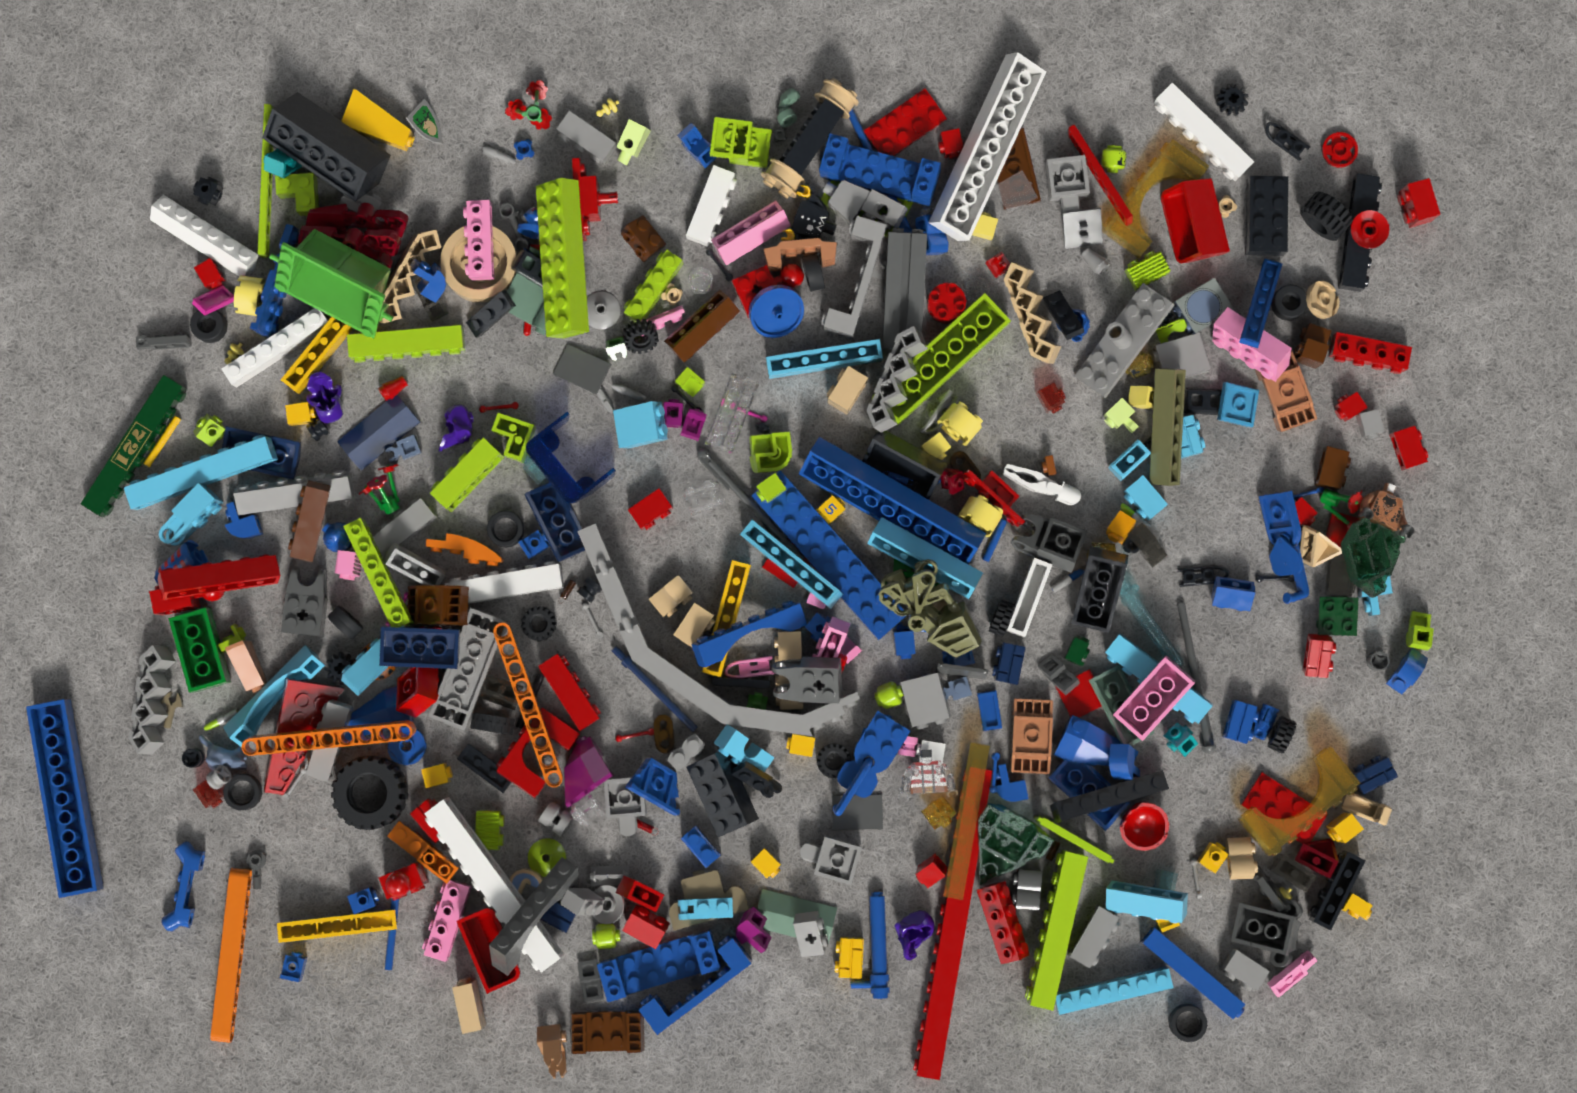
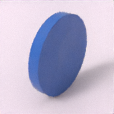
[749,285,804,338]

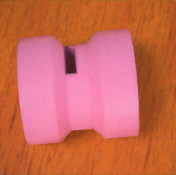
[897,736,918,757]

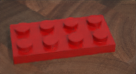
[864,88,947,156]
[1241,772,1328,844]

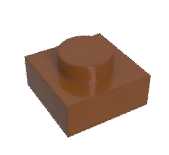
[1041,455,1057,477]

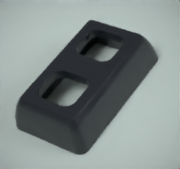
[511,247,543,288]
[1184,388,1222,415]

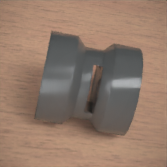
[1366,651,1390,671]

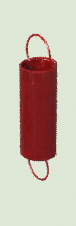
[637,819,658,835]

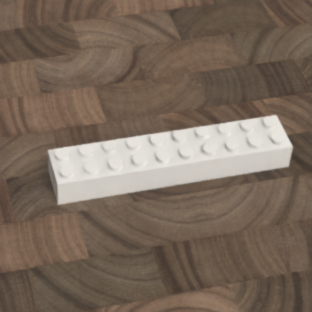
[928,52,1046,241]
[424,797,564,973]

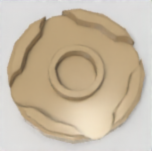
[1306,281,1340,319]

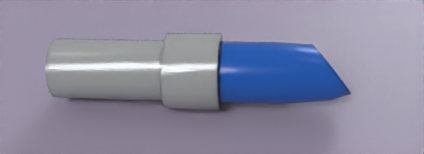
[1051,569,1084,593]

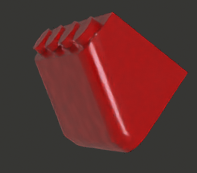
[1161,178,1230,264]
[456,908,521,994]

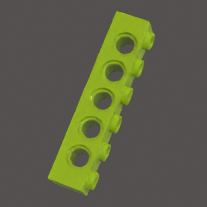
[343,518,414,628]

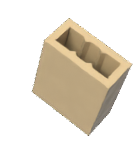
[452,977,486,1034]

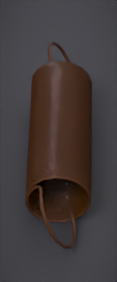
[559,576,576,604]
[1046,839,1060,866]

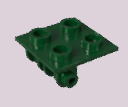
[1316,597,1359,636]

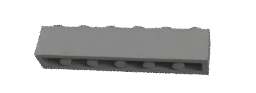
[233,470,354,515]

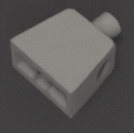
[823,180,870,225]

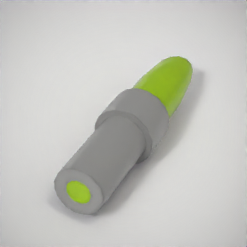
[1121,503,1151,531]
[204,709,238,731]

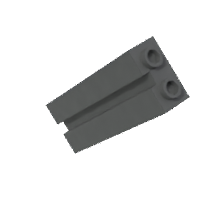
[882,228,927,348]

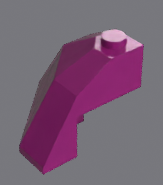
[564,736,614,808]

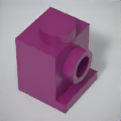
[663,399,684,428]

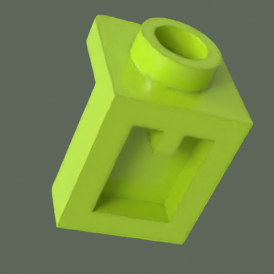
[218,624,246,653]

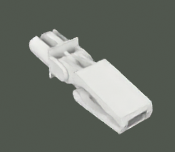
[1003,464,1081,506]

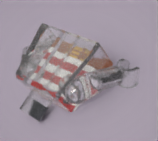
[898,749,958,800]

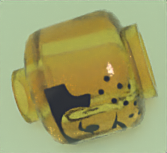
[1125,351,1154,379]

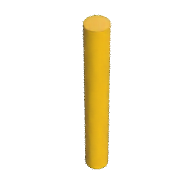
[143,416,181,467]

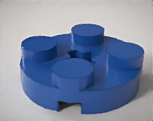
[387,727,427,765]

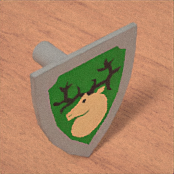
[406,98,442,144]

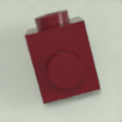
[941,468,964,495]

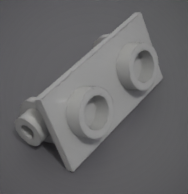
[590,865,630,886]

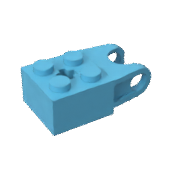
[159,483,223,546]

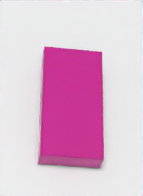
[192,285,234,316]

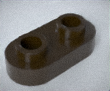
[950,451,981,486]
[653,715,675,753]

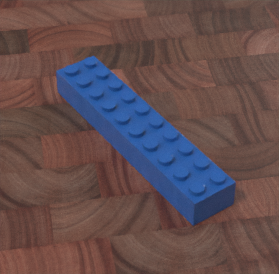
[799,437,987,564]
[751,470,906,641]
[26,699,104,898]

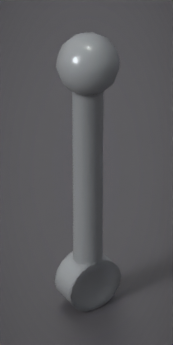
[582,602,603,639]
[281,766,307,801]
[1190,858,1202,899]

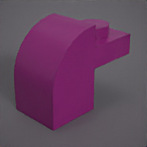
[736,907,772,953]

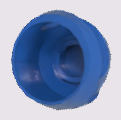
[517,207,539,240]

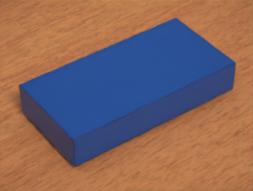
[977,690,1002,731]

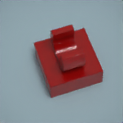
[985,252,1010,278]

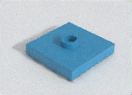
[1217,382,1259,428]

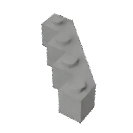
[867,326,928,433]
[128,645,176,755]

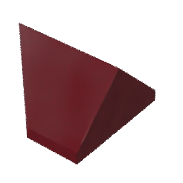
[1295,838,1339,878]

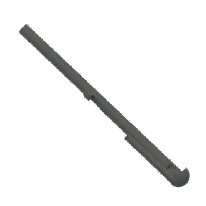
[697,448,805,560]
[1177,602,1216,754]

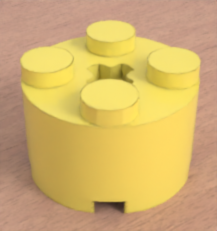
[234,275,266,316]
[937,402,983,446]
[957,495,1003,537]

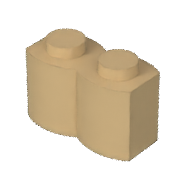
[649,575,693,617]
[1225,837,1258,880]

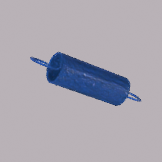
[883,471,914,485]

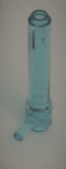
[1119,578,1184,667]

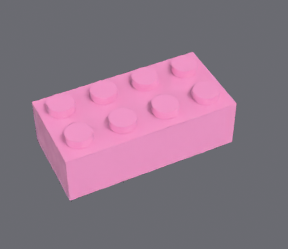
[1212,307,1292,382]
[1113,655,1195,741]

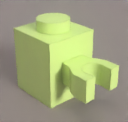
[1104,398,1139,433]

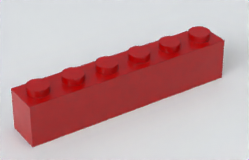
[158,554,281,600]

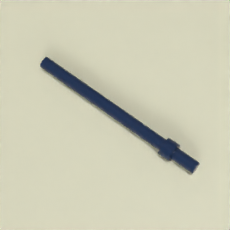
[612,646,698,732]

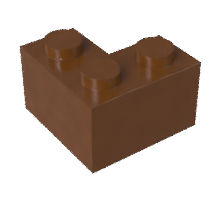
[1293,323,1332,369]

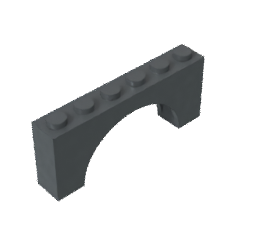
[489,857,579,976]

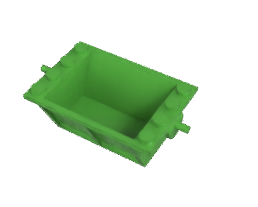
[269,229,394,339]

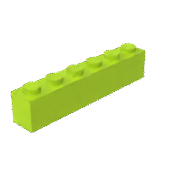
[347,325,465,363]

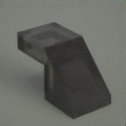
[412,278,449,322]
[1127,523,1167,568]

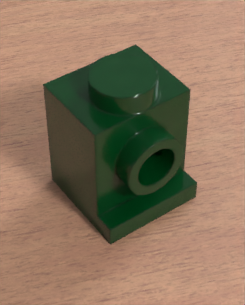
[1064,636,1090,667]

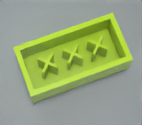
[430,437,504,512]

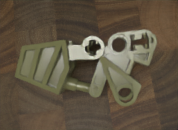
[879,559,982,658]

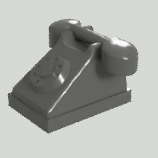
[1231,900,1303,968]

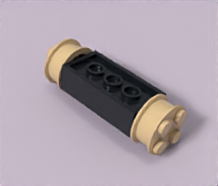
[761,78,859,199]

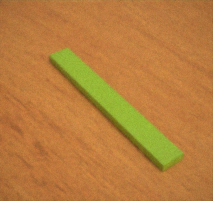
[258,104,274,258]

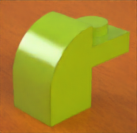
[1406,611,1434,651]

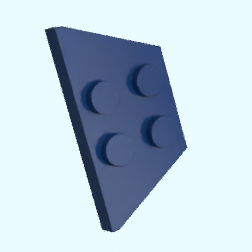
[625,758,680,816]

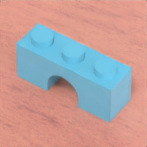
[714,724,774,772]

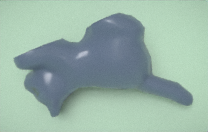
[199,735,248,771]

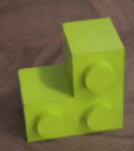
[275,173,319,216]
[491,413,536,463]

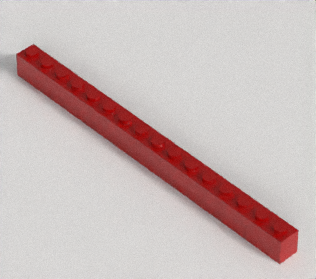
[913,767,993,1080]

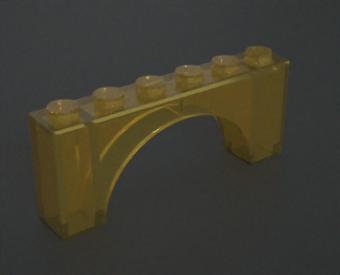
[1103,139,1209,259]
[1237,746,1360,856]

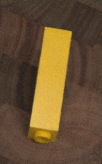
[341,89,415,151]

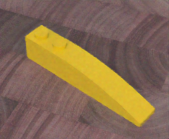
[277,910,397,943]

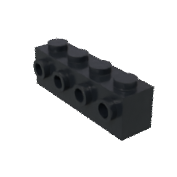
[1309,851,1365,931]

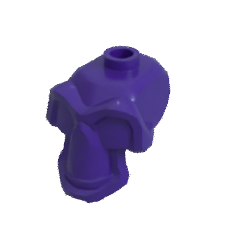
[306,372,344,423]
[439,404,474,452]
[894,910,935,960]

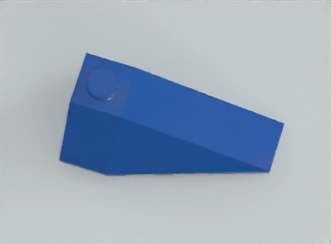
[345,686,414,741]
[1054,715,1139,767]

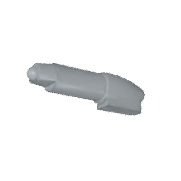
[482,146,516,164]
[612,384,646,401]
[597,387,614,414]

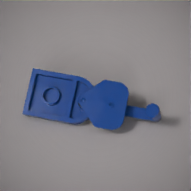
[1258,490,1309,604]
[833,710,911,816]

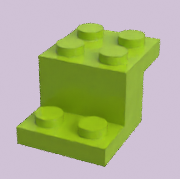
[710,117,772,168]

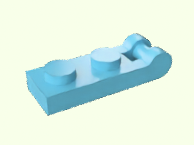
[678,897,733,920]

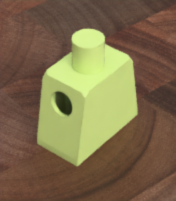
[617,119,651,165]

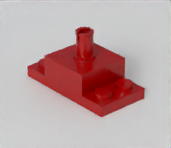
[572,158,618,241]

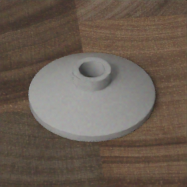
[587,292,620,329]
[593,885,624,924]

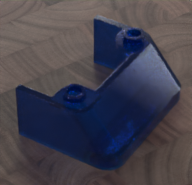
[526,412,616,503]

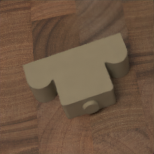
[669,869,749,931]

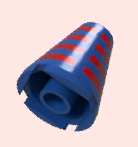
[154,540,209,585]

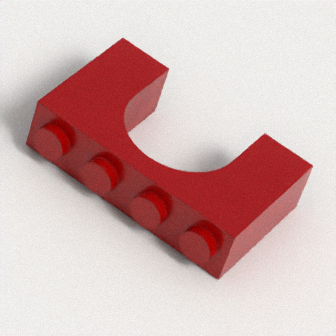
[496,708,580,799]

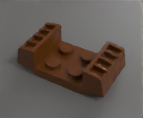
[407,585,469,625]
[570,1011,645,1054]

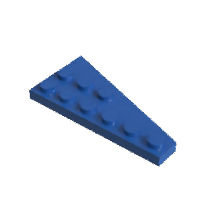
[250,224,300,338]

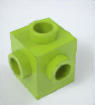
[193,414,225,447]

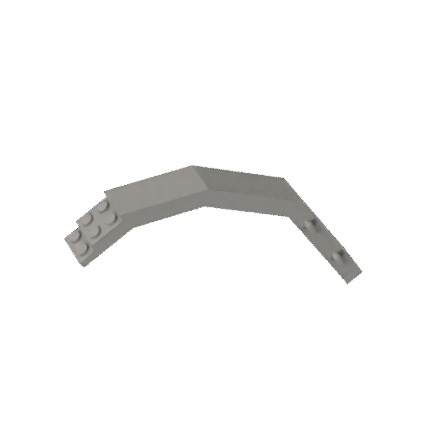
[578,524,860,736]

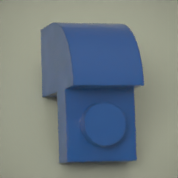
[677,123,717,168]
[410,259,446,303]
[225,502,264,539]
[1386,648,1428,695]
[1109,744,1140,780]
[995,764,1029,802]

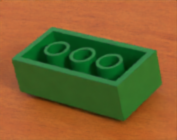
[168,608,231,693]

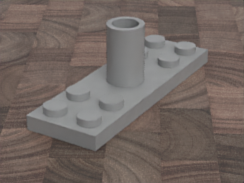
[1075,283,1174,398]

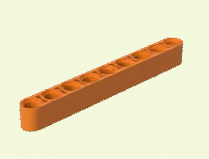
[493,622,563,787]
[241,720,416,756]
[211,868,252,1043]

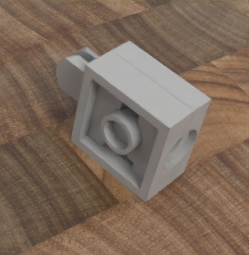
[1045,155,1090,213]
[604,777,647,836]
[800,836,862,885]

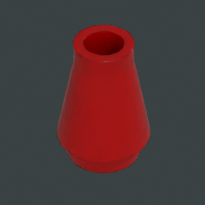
[378,376,408,401]

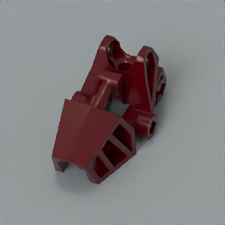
[298,202,409,268]

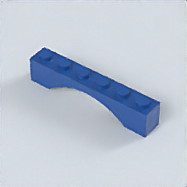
[691,600,807,667]

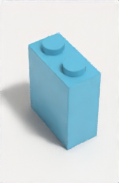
[613,401,668,449]

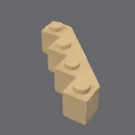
[380,229,441,323]
[1004,262,1062,364]

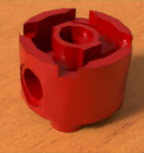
[927,283,966,324]

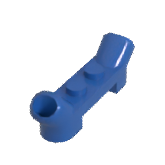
[161,841,205,932]

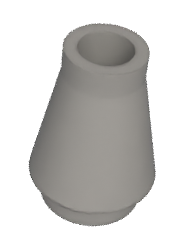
[1081,248,1110,275]

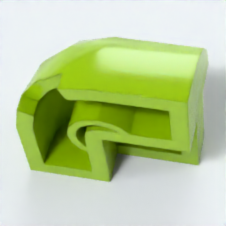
[749,432,792,473]

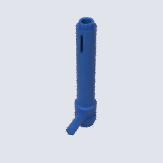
[851,892,890,999]

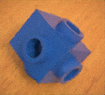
[805,613,831,643]

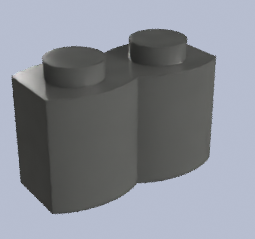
[1012,869,1042,911]

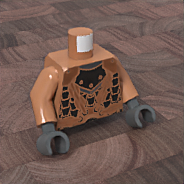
[1358,483,1415,538]

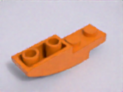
[426,533,504,566]
[387,821,459,884]

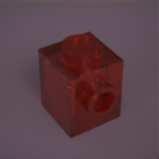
[1036,383,1066,414]
[192,780,224,809]

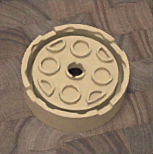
[440,226,518,303]

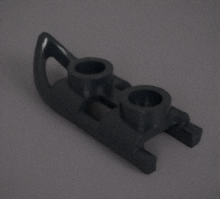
[1265,122,1310,162]
[1177,565,1230,587]

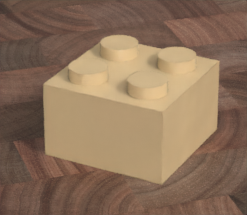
[827,366,868,415]
[673,603,715,647]

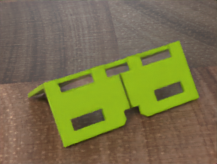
[1155,319,1187,344]

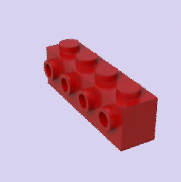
[1329,332,1412,374]
[538,654,601,731]
[977,881,1030,964]

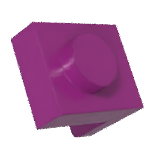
[680,409,707,441]

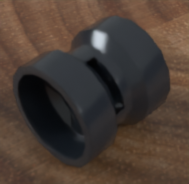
[576,576,602,603]
[182,748,205,768]

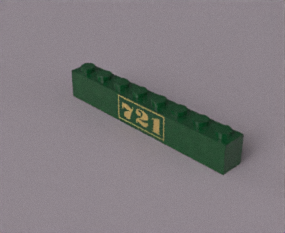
[80,375,187,518]

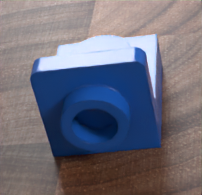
[942,650,975,666]

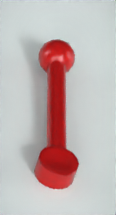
[479,402,519,413]
[615,728,654,742]

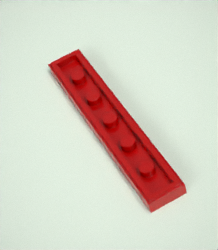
[1068,124,1133,226]

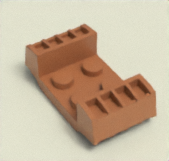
[764,238,837,271]
[1254,351,1317,432]
[1010,698,1053,774]

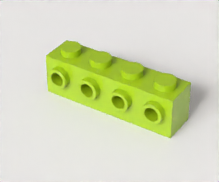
[623,250,683,322]

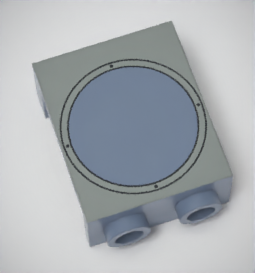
[1173,278,1234,335]

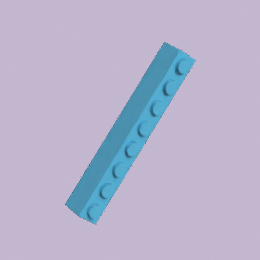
[124,435,278,510]

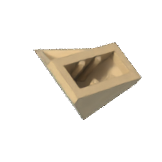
[1300,525,1345,567]

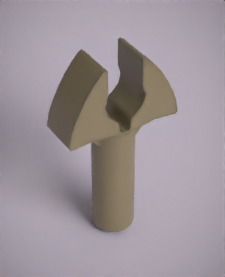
[161,692,183,729]

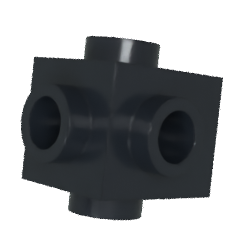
[193,177,223,206]

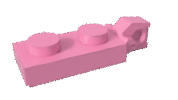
[1267,951,1317,997]

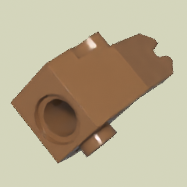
[537,1024,567,1079]

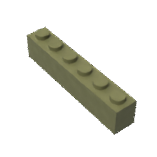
[1149,368,1186,486]

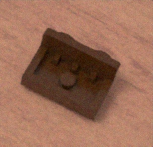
[621,215,666,262]

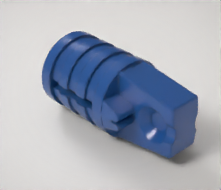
[1253,704,1279,740]

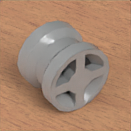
[206,765,231,789]

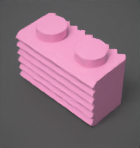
[335,550,361,581]

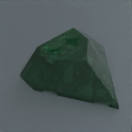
[1341,518,1406,598]
[978,803,1054,885]

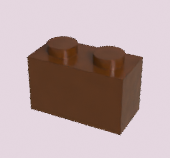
[1315,446,1351,491]

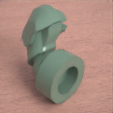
[777,88,800,127]

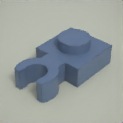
[385,435,422,462]
[943,677,972,701]

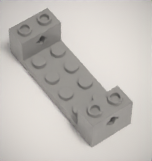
[821,216,886,339]
[428,608,510,731]

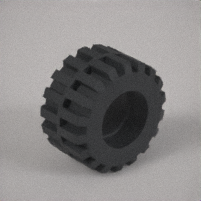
[1300,191,1353,241]

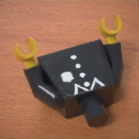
[781,185,837,241]

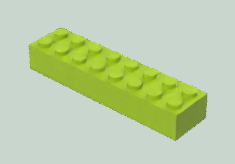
[536,178,589,339]
[871,293,1011,427]
[1025,850,1088,1011]

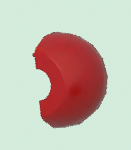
[1119,802,1169,851]

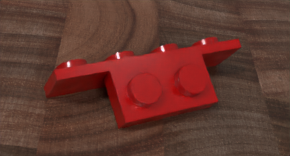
[963,470,1025,527]

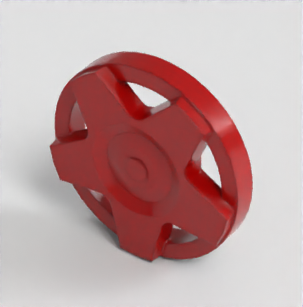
[1322,132,1358,168]

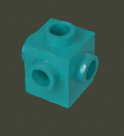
[1163,722,1198,757]

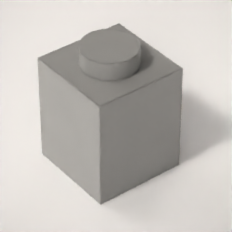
[1356,409,1384,440]

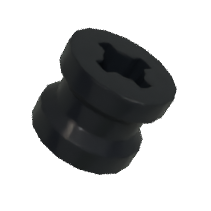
[306,418,330,441]

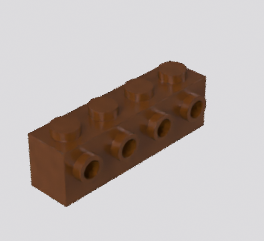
[664,290,740,363]
[288,480,331,562]

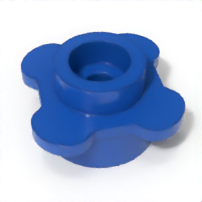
[514,139,535,160]

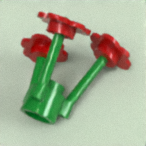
[505,80,552,130]
[358,464,400,514]
[1320,489,1363,537]

